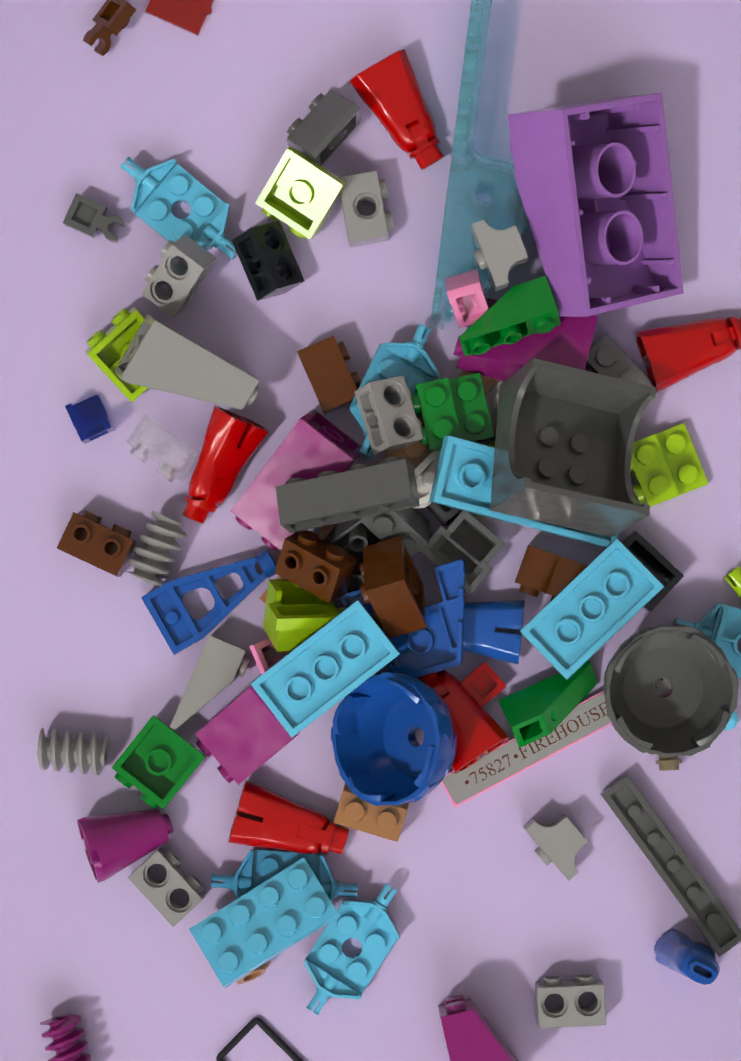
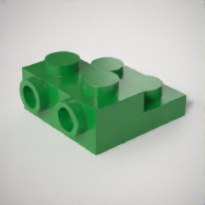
[411,373,494,453]
[111,715,206,809]

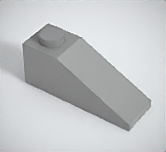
[170,635,250,730]

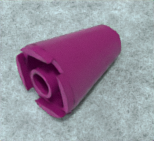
[77,809,173,883]

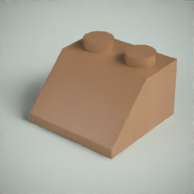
[334,783,409,842]

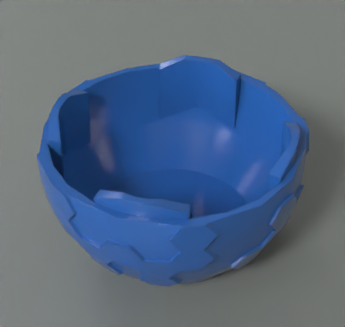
[331,672,457,806]

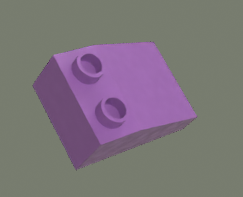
[508,93,684,317]

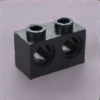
[232,221,305,301]

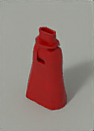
[349,49,444,170]
[636,316,741,393]
[182,405,269,524]
[417,670,509,774]
[228,780,349,855]

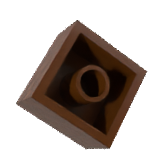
[359,536,427,639]

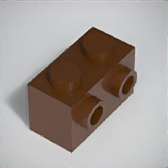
[57,510,137,577]
[274,530,357,603]

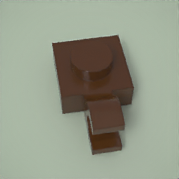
[83,0,136,56]

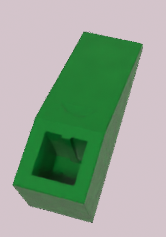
[459,276,561,356]
[498,660,598,748]

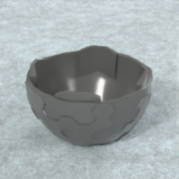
[603,625,739,757]

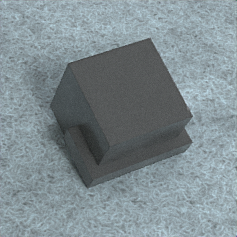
[419,510,505,594]

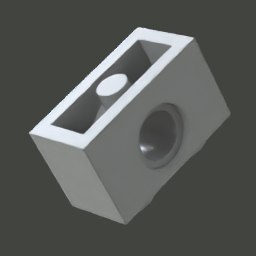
[338,170,394,247]

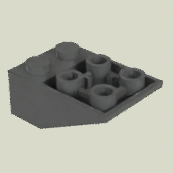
[323,508,430,592]

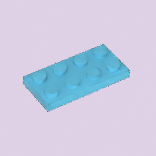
[520,539,664,680]
[251,600,400,738]
[189,857,340,988]

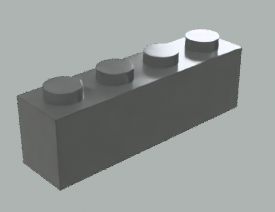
[275,457,420,533]

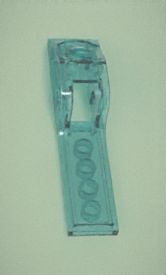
[430,0,530,330]

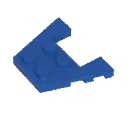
[339,559,466,678]

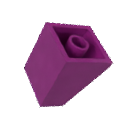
[195,686,300,785]
[438,995,518,1061]

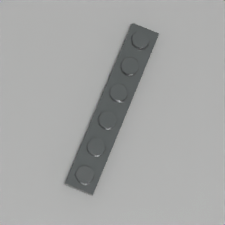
[600,774,741,957]

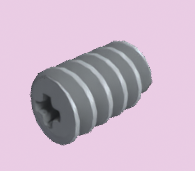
[126,511,187,587]
[37,728,109,775]

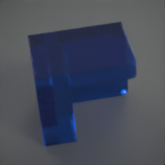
[65,395,115,444]

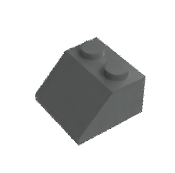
[287,89,360,166]

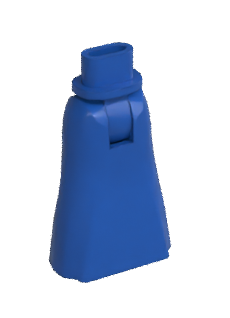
[426,600,525,664]
[654,929,720,985]

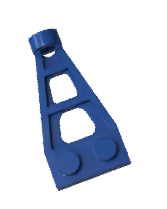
[141,549,276,655]

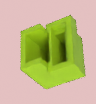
[263,579,339,652]

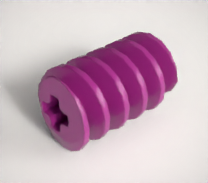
[40,1014,92,1061]

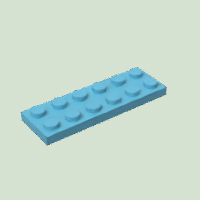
[429,436,619,548]

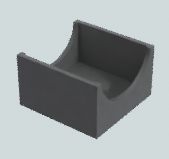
[490,358,656,537]

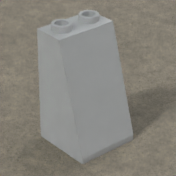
[114,314,259,410]

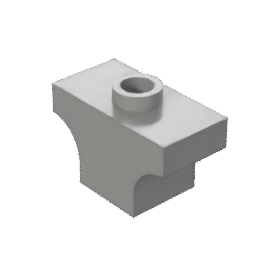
[470,219,528,292]
[523,814,588,881]

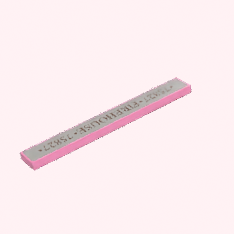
[441,678,671,807]

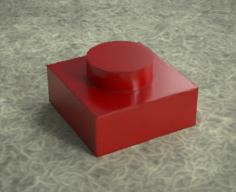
[460,661,506,707]

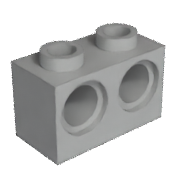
[142,234,217,318]
[354,375,423,455]
[128,847,205,927]
[535,974,606,1029]

